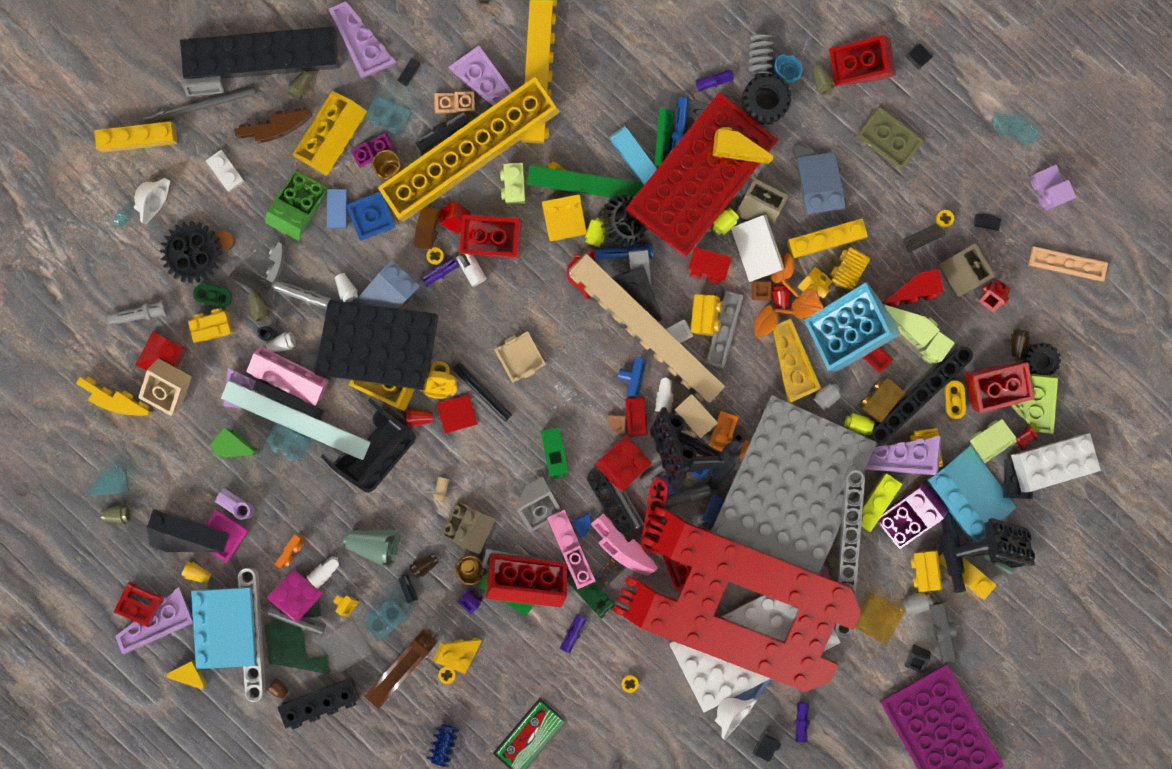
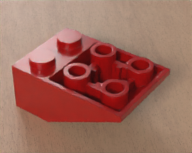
[882,269,944,307]

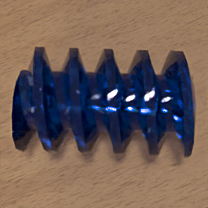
[426,724,460,767]

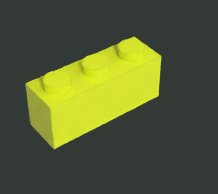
[854,473,903,532]

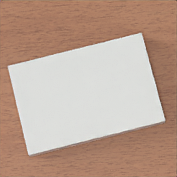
[731,215,785,282]

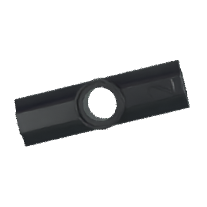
[415,112,470,155]

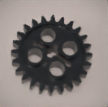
[160,221,223,284]

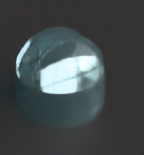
[112,210,128,227]

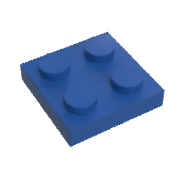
[346,192,396,241]

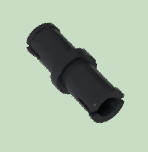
[257,326,276,341]

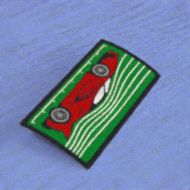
[493,698,567,769]

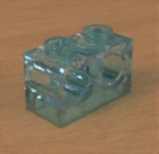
[366,96,412,135]
[265,423,312,463]
[364,598,410,642]

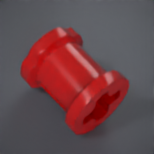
[1015,426,1039,451]

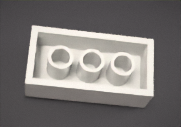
[1011,434,1101,492]

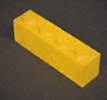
[94,121,178,153]
[786,218,868,260]

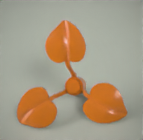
[754,252,824,339]

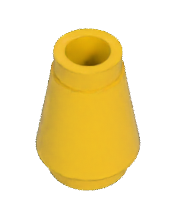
[181,561,212,584]

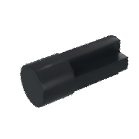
[397,58,421,87]
[398,575,418,604]

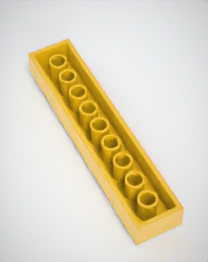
[377,76,560,222]

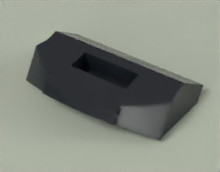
[974,214,1001,231]

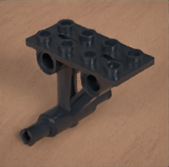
[650,407,745,491]
[941,515,1035,593]

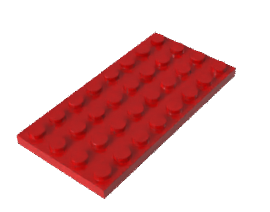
[625,92,778,257]

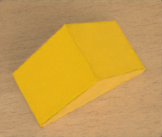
[166,660,207,690]

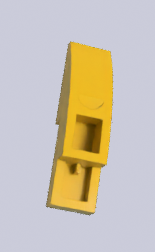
[76,376,153,416]

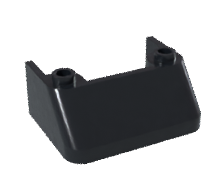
[321,398,416,493]

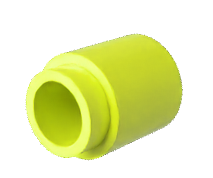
[711,207,739,235]
[585,218,606,247]
[844,413,874,436]

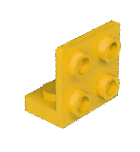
[542,194,587,241]

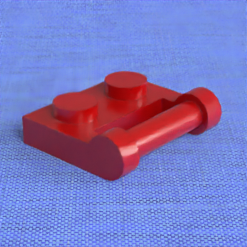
[114,582,164,628]

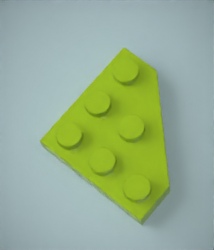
[1011,374,1059,434]

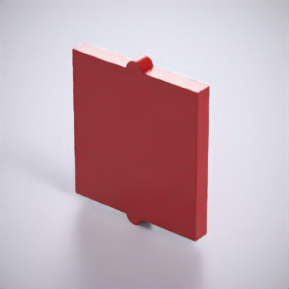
[437,394,477,434]

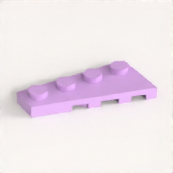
[328,1,396,79]
[448,46,512,106]
[865,436,941,475]
[115,587,193,654]

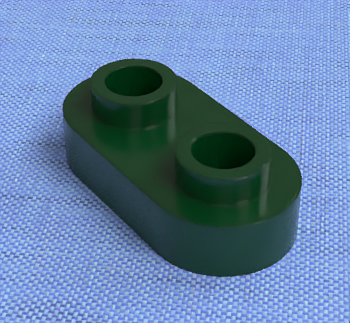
[193,284,232,308]

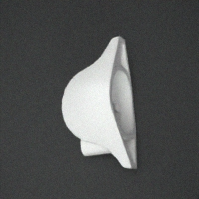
[134,178,170,224]
[715,698,757,739]

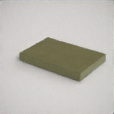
[856,106,925,171]

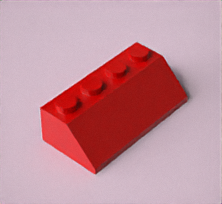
[486,554,567,608]

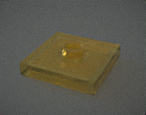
[855,592,905,645]

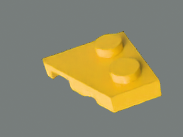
[432,638,482,674]

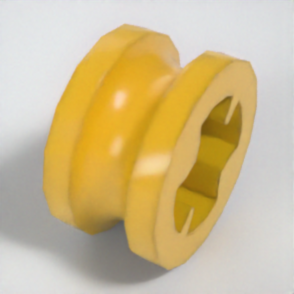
[935,210,954,228]
[426,247,444,265]
[438,666,456,684]
[621,675,639,693]

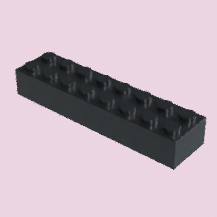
[180,26,339,79]

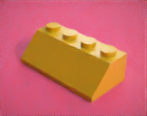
[292,91,367,176]

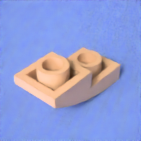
[434,92,475,114]

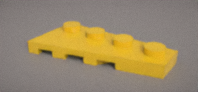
[773,319,821,403]

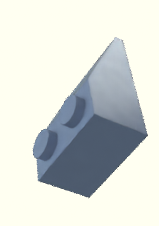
[797,152,845,214]
[355,260,422,309]

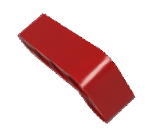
[641,476,668,555]

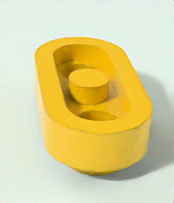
[944,381,966,419]

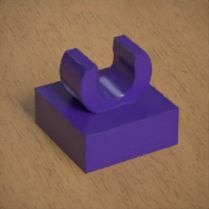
[457,589,483,615]

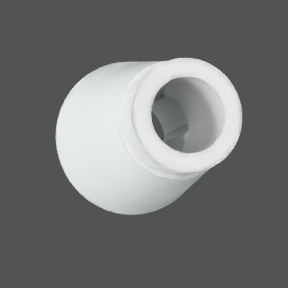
[335,273,358,302]
[266,332,296,352]

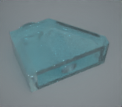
[86,465,129,497]

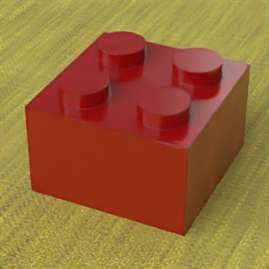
[686,247,732,285]
[595,435,652,492]

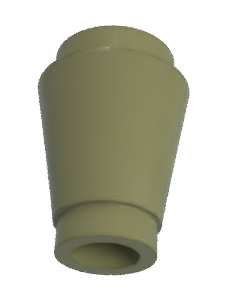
[813,65,835,95]
[287,70,312,100]
[248,292,270,322]
[101,505,131,524]

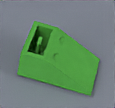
[265,170,329,241]

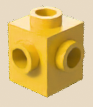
[798,267,833,298]

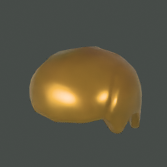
[372,150,403,181]
[455,555,484,585]

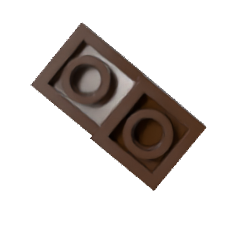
[414,207,441,250]

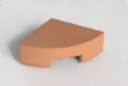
[607,415,626,435]

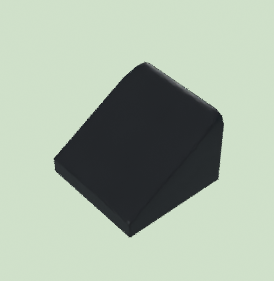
[906,43,933,70]
[905,645,931,673]

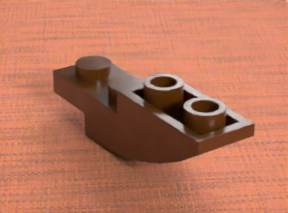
[234,107,312,144]

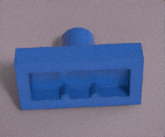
[618,357,647,397]

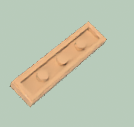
[1028,246,1108,282]

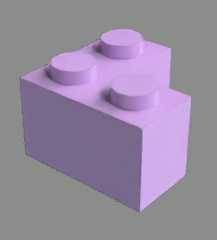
[1031,165,1076,211]

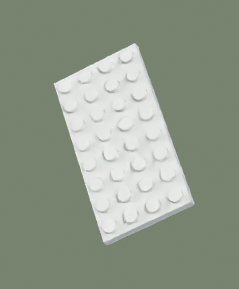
[669,595,841,712]

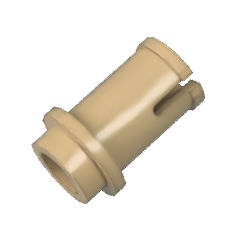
[432,477,450,502]

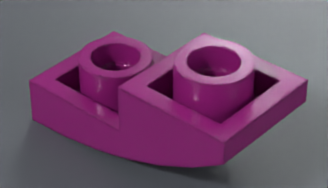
[351,133,396,168]

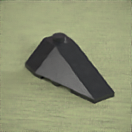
[147,509,230,552]

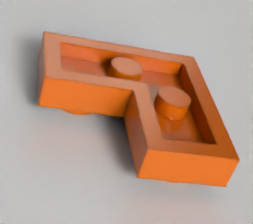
[708,411,750,459]
[275,532,306,569]

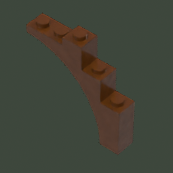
[364,628,438,709]

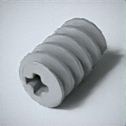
[748,34,774,76]

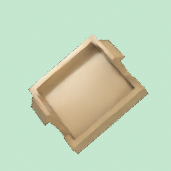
[494,331,546,383]

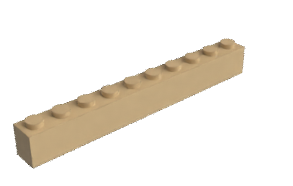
[569,254,725,403]

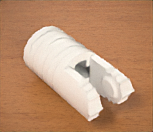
[456,254,487,287]
[655,377,674,413]
[306,556,339,589]

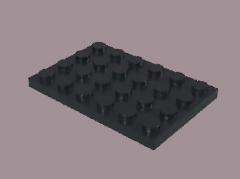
[315,300,439,391]

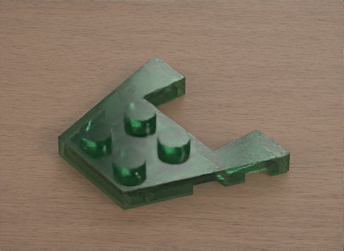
[264,599,330,674]

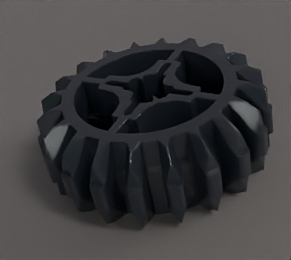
[599,194,648,247]

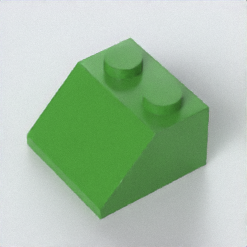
[209,427,260,458]

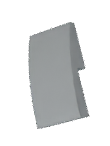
[266,242,285,283]

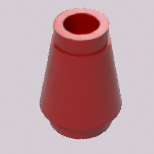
[772,285,791,310]
[405,408,433,427]

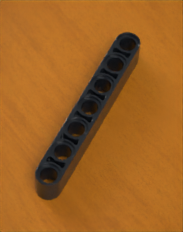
[870,347,973,443]

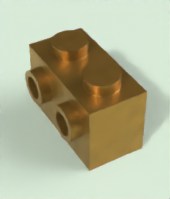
[861,378,905,422]

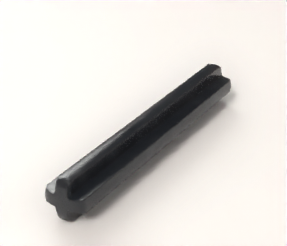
[453,363,512,421]

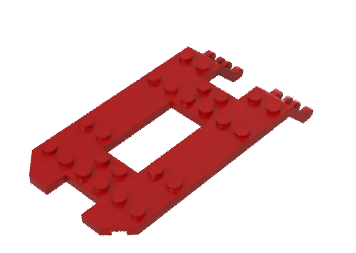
[612,506,861,692]

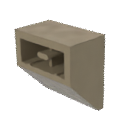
[736,178,788,228]
[938,243,995,297]
[441,501,495,554]

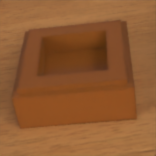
[752,281,772,301]

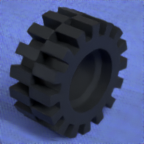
[1023,343,1061,376]

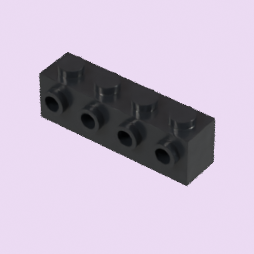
[277,677,360,730]

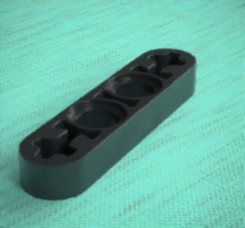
[252,381,324,420]
[587,470,634,537]

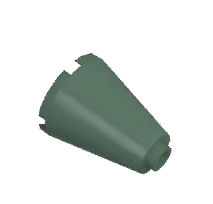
[344,529,400,568]

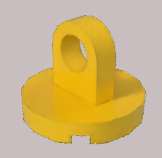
[420,361,458,399]

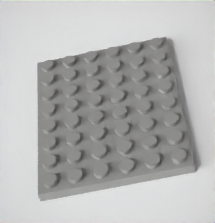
[711,395,877,574]

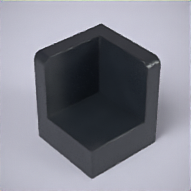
[752,732,781,762]

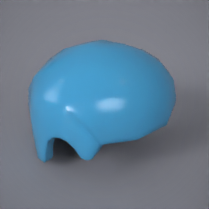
[773,53,803,83]

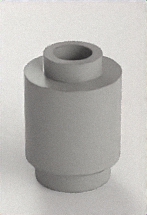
[813,383,842,411]
[902,592,932,615]

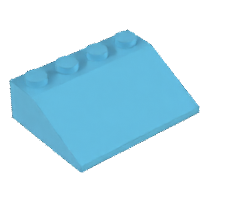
[804,283,901,371]
[924,446,1016,542]
[191,587,257,669]

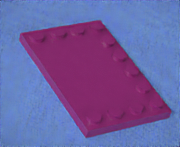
[879,664,1004,769]

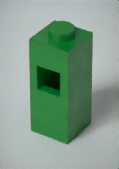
[541,427,569,479]

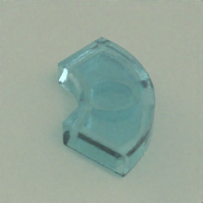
[991,115,1042,147]

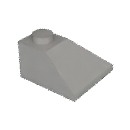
[515,476,562,532]

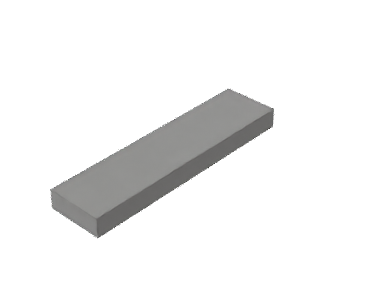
[705,290,744,369]

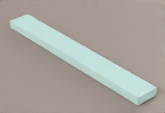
[221,380,371,460]

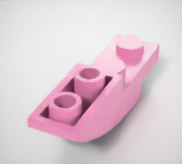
[547,510,595,589]
[591,514,658,576]

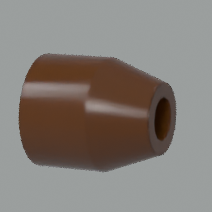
[267,678,289,699]

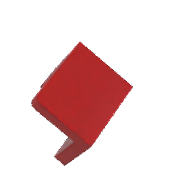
[440,201,470,234]

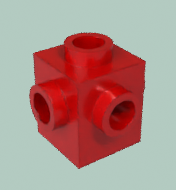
[979,278,1011,312]

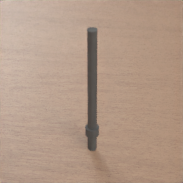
[143,87,256,124]

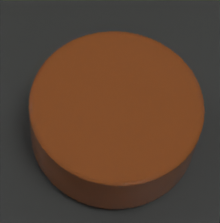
[215,231,234,251]

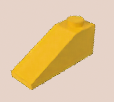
[713,127,773,164]
[939,553,997,600]

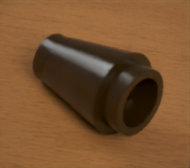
[1011,329,1030,358]
[409,553,439,579]

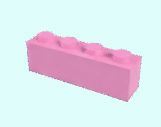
[246,346,329,406]

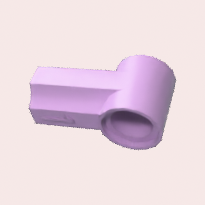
[215,488,255,519]

